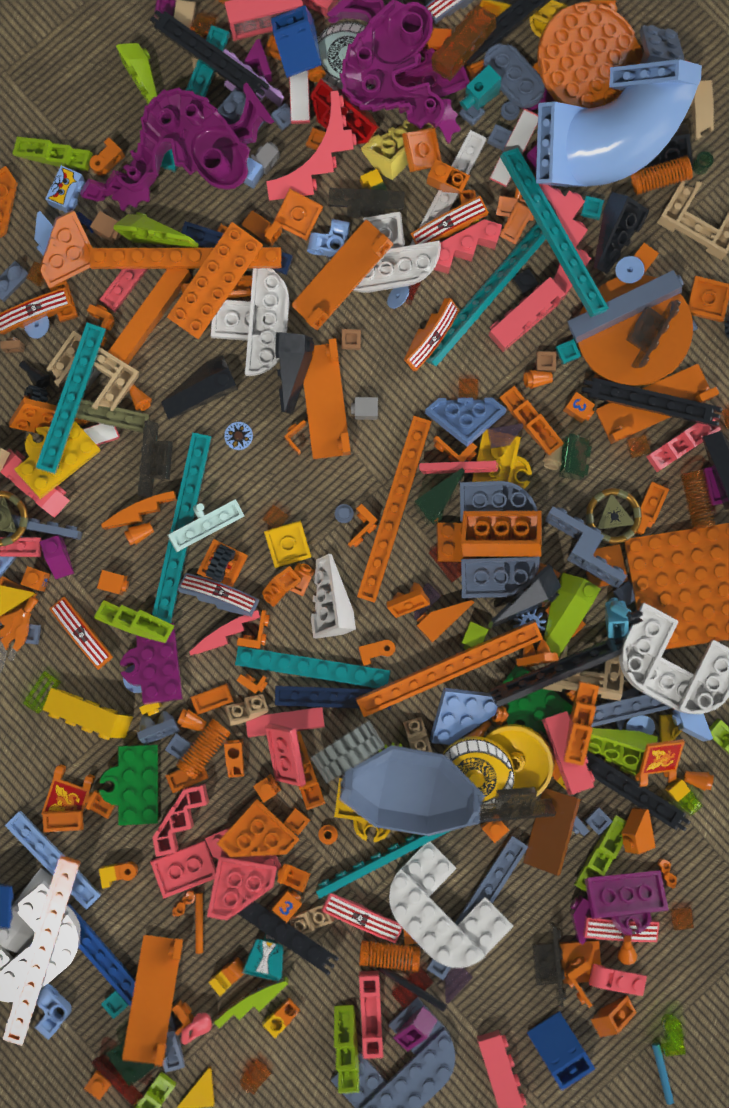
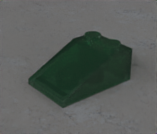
[415,468,465,526]

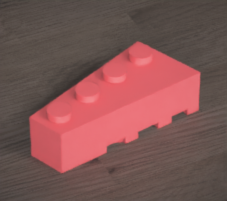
[488,277,565,352]

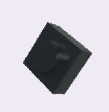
[512,268,539,296]

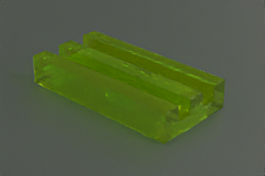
[22,671,61,714]

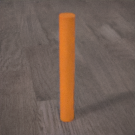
[195,893,203,954]

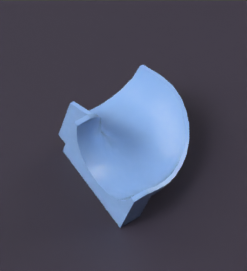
[536,59,702,187]

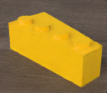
[43,688,133,740]

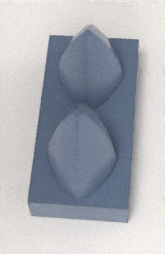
[0,261,30,302]
[137,711,180,745]

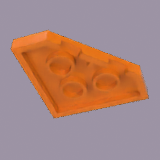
[0,166,18,238]
[39,210,92,288]
[216,799,300,857]

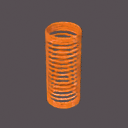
[631,155,693,195]
[176,719,231,780]
[359,940,420,972]

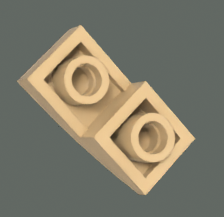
[174,0,196,30]
[225,694,268,726]
[403,717,433,753]
[289,903,335,934]

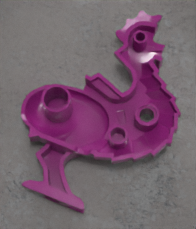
[327,0,461,143]
[112,82,274,211]

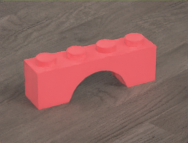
[359,970,383,1059]

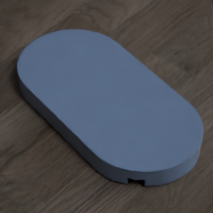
[483,44,544,108]

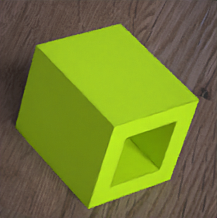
[461,622,489,650]

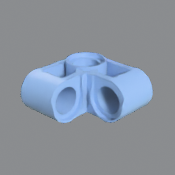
[307,219,350,257]
[34,984,72,1040]

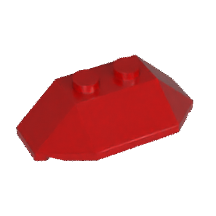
[311,79,378,144]

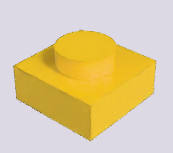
[139,703,163,716]

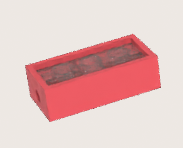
[224,0,303,41]

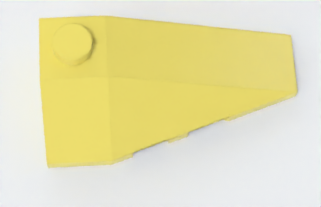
[361,120,434,180]

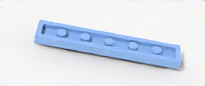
[5,811,102,910]

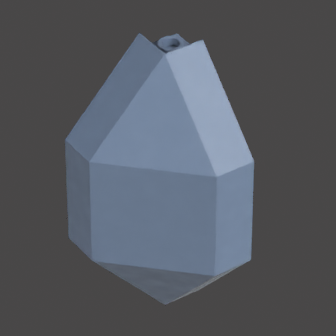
[340,745,485,836]

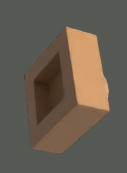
[341,329,361,350]
[1,338,25,353]
[536,351,556,372]

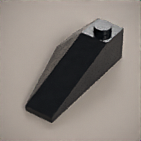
[643,124,693,172]
[594,192,650,274]
[275,332,314,414]
[161,355,238,420]
[702,431,729,510]
[488,564,561,629]

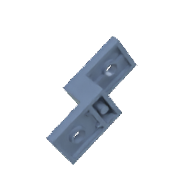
[639,25,685,64]
[545,506,627,589]

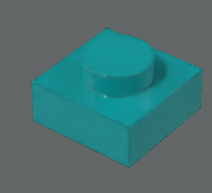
[581,196,604,220]
[556,339,581,365]
[101,990,129,1019]

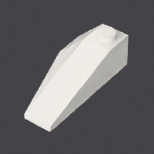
[311,554,356,639]
[0,867,54,953]

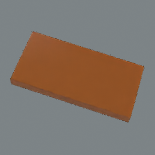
[523,788,581,876]

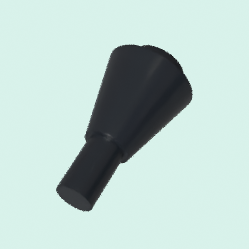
[19,361,50,388]

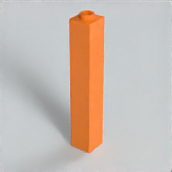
[108,269,191,365]

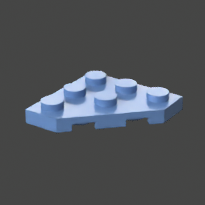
[425,398,506,447]
[430,688,497,745]

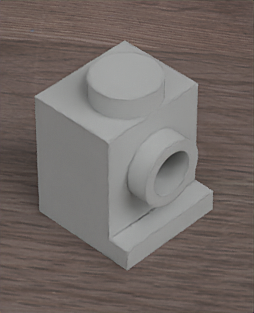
[250,142,280,175]

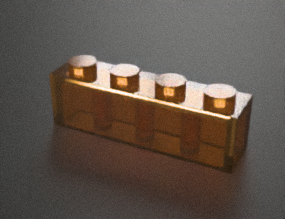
[431,5,496,81]

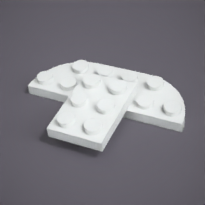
[329,212,441,293]
[211,268,289,376]

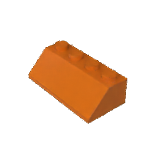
[461,511,542,557]

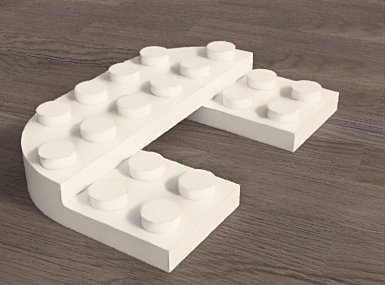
[619,603,729,714]
[389,841,514,968]
[0,881,81,1002]

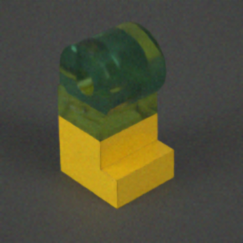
[360,169,389,208]

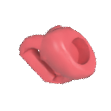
[181,1012,212,1045]

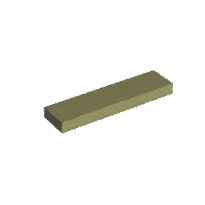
[75,399,149,433]

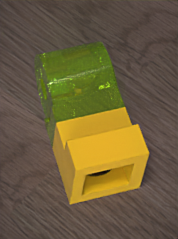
[665,778,703,816]

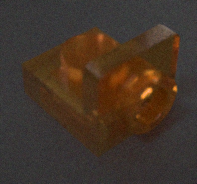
[191,12,216,40]
[240,1058,272,1095]

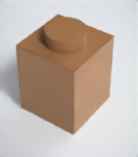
[90,211,121,244]

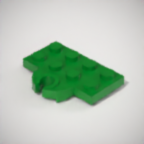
[502,664,573,735]
[98,745,158,826]

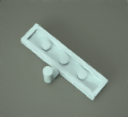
[167,499,244,552]

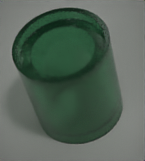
[692,151,714,175]

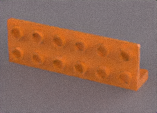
[291,220,394,331]
[167,222,263,339]
[303,338,351,459]
[596,364,720,444]
[122,935,183,1066]

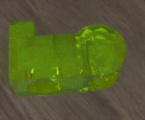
[661,1014,686,1057]

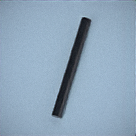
[376,963,448,1012]

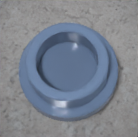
[501,101,520,121]
[335,504,354,523]

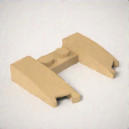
[690,80,714,140]
[657,180,729,260]
[46,331,139,411]
[542,644,624,701]

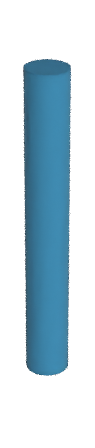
[652,1043,674,1105]

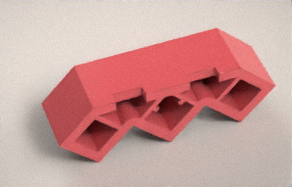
[433,220,502,274]
[1,448,70,518]
[152,784,209,857]

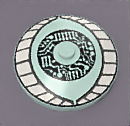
[317,22,375,90]

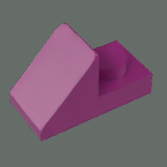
[244,39,272,83]

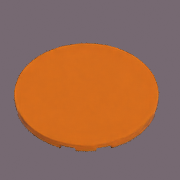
[537,2,642,109]
[578,275,693,386]

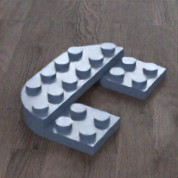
[460,481,540,598]
[331,996,455,1108]

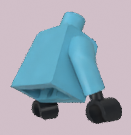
[605,597,643,639]

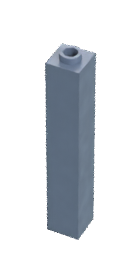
[567,270,684,343]

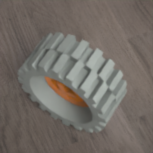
[311,721,385,783]

